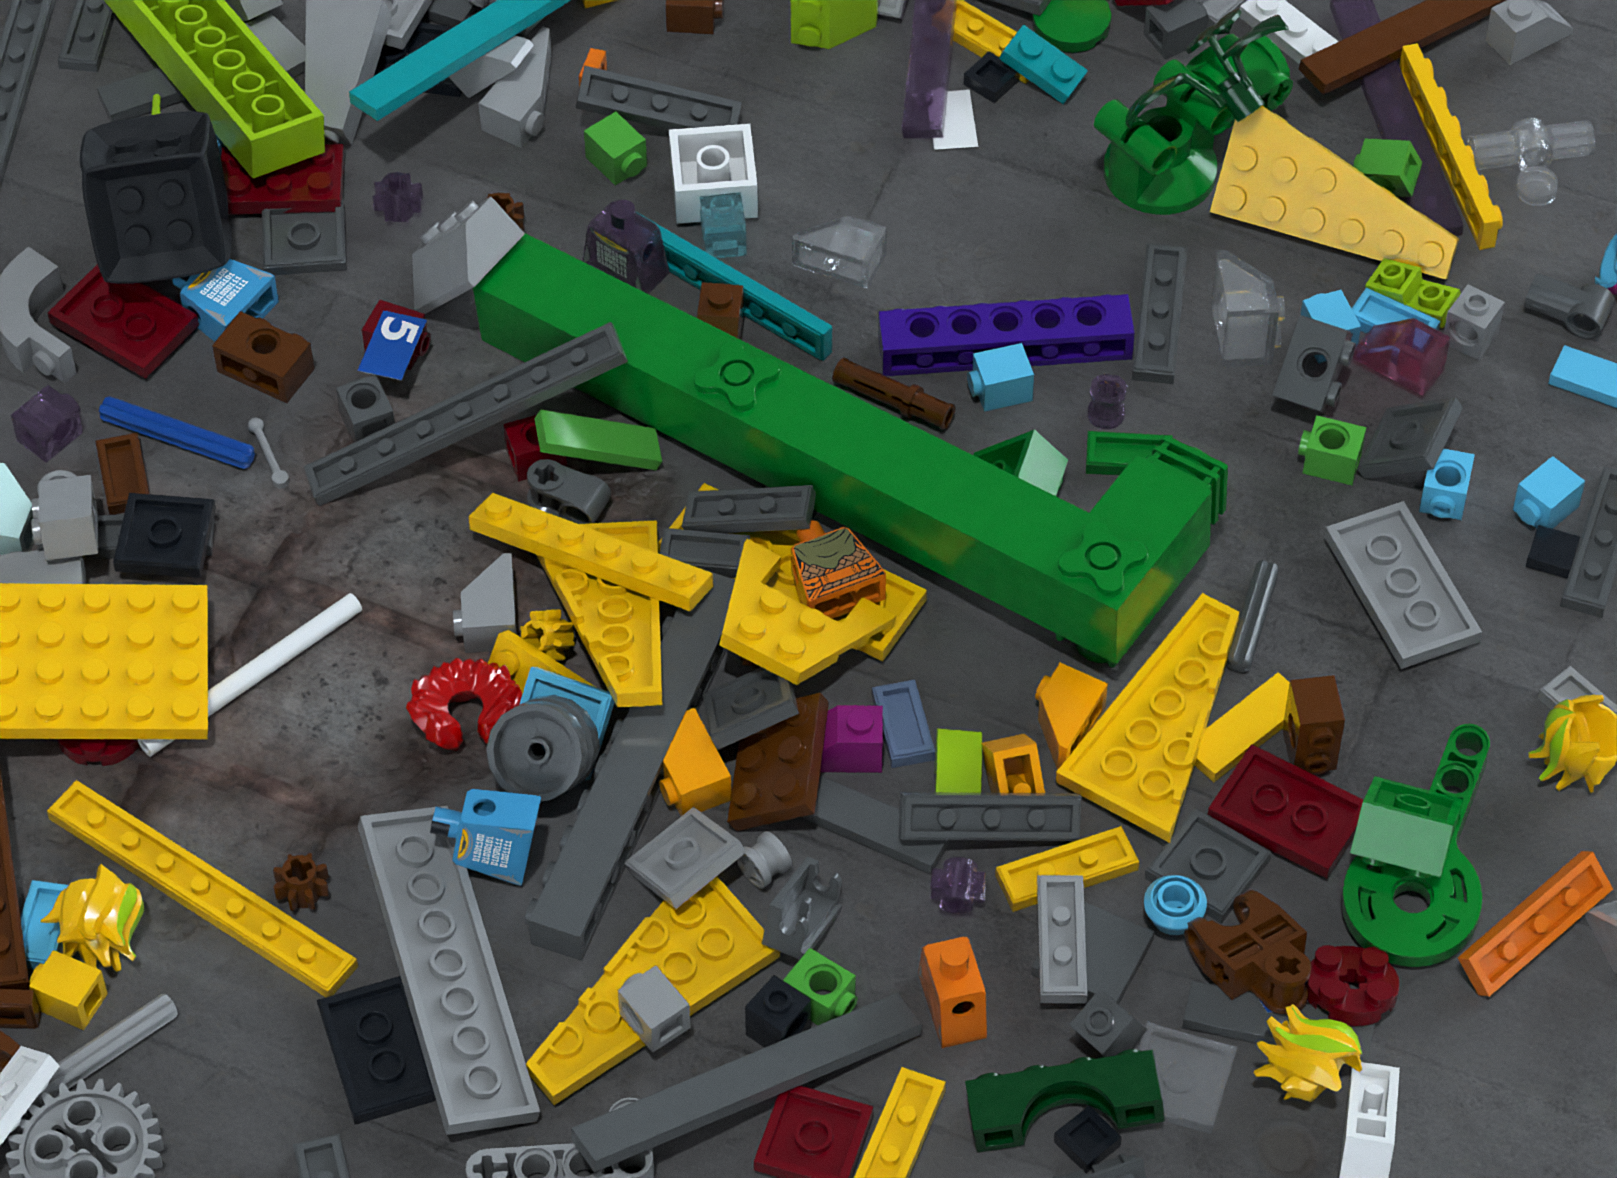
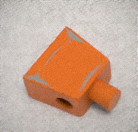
[918,937,987,1048]

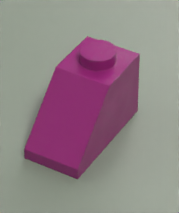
[820,705,883,773]

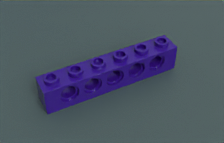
[878,294,1135,376]

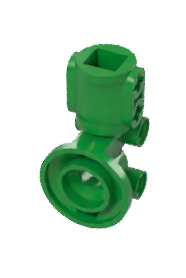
[1094,34,1293,215]

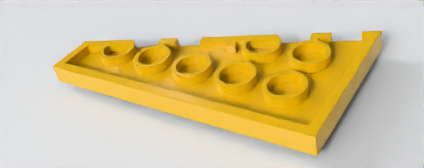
[1210,106,1459,280]
[537,520,663,707]
[1056,593,1239,843]
[526,876,780,1105]

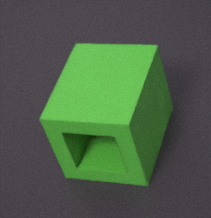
[584,111,647,186]

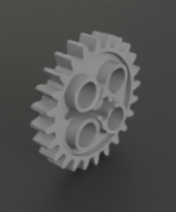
[6,1079,164,1178]

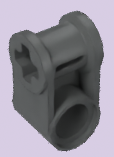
[527,459,612,524]

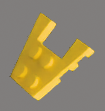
[719,539,897,685]

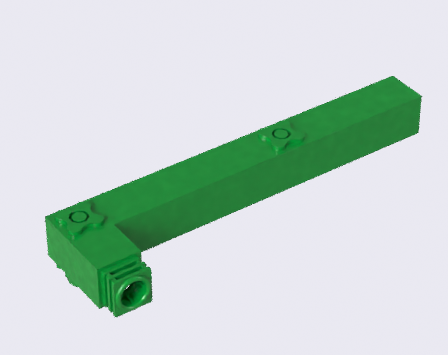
[473,233,1228,668]

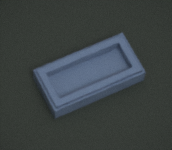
[872,679,935,768]

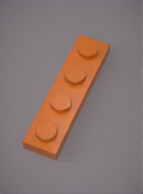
[1457,851,1613,997]

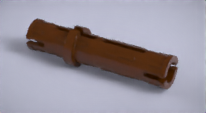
[832,357,956,430]

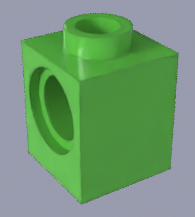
[1353,138,1423,197]
[1298,415,1367,486]
[783,948,858,1025]

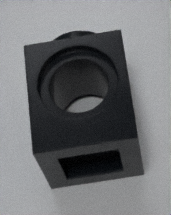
[745,975,811,1048]

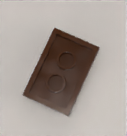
[727,693,829,831]

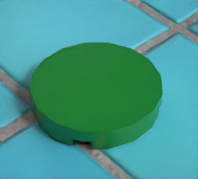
[1032,0,1112,53]

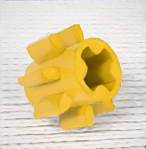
[520,609,575,661]

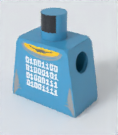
[173,259,279,342]
[430,789,541,886]

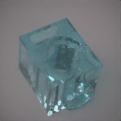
[700,192,747,258]

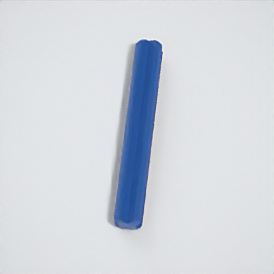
[99,396,255,469]

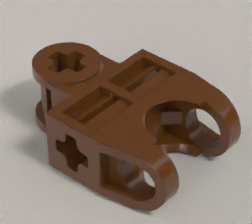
[1184,890,1311,1014]

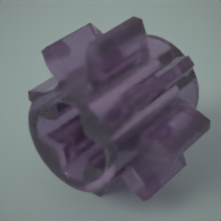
[372,172,423,222]
[930,857,986,914]

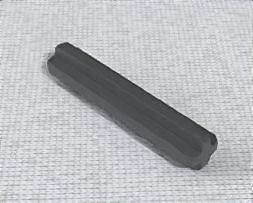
[1227,560,1279,673]

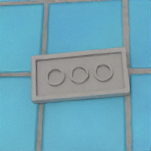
[1324,501,1482,669]

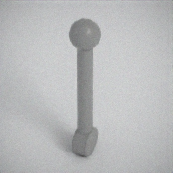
[247,417,289,489]

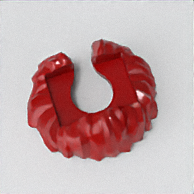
[406,658,522,751]

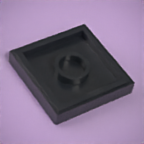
[113,493,216,578]

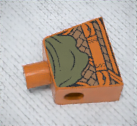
[791,521,886,619]

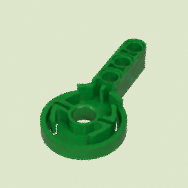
[1342,724,1490,967]

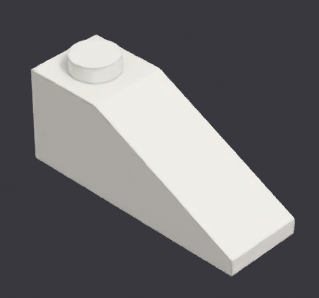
[1339,1062,1400,1178]

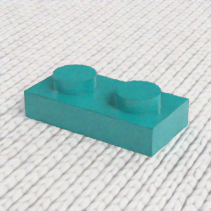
[999,25,1088,105]

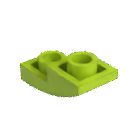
[1365,258,1461,328]
[934,728,982,793]

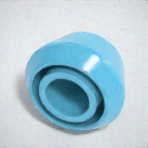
[1144,875,1207,935]

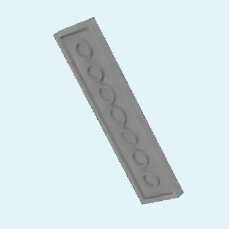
[358,805,540,1135]

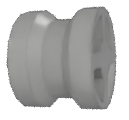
[736,831,792,889]

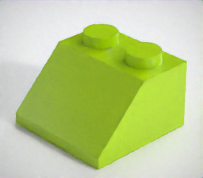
[790,0,878,49]

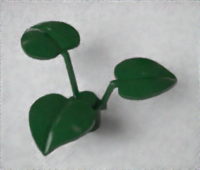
[1126,8,1289,130]

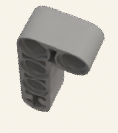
[465,1097,655,1178]

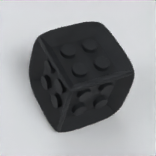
[79,111,232,284]

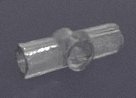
[1467,118,1596,172]

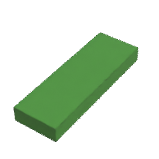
[534,409,662,470]

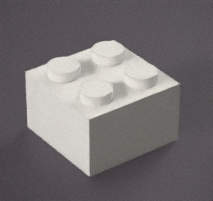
[669,124,758,224]

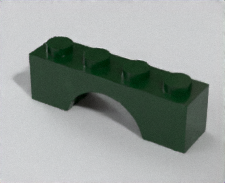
[965,1049,1165,1153]

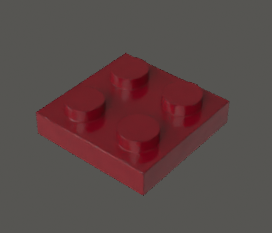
[754,1086,873,1178]

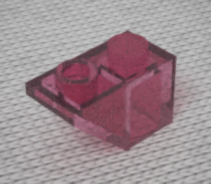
[1353,318,1451,396]

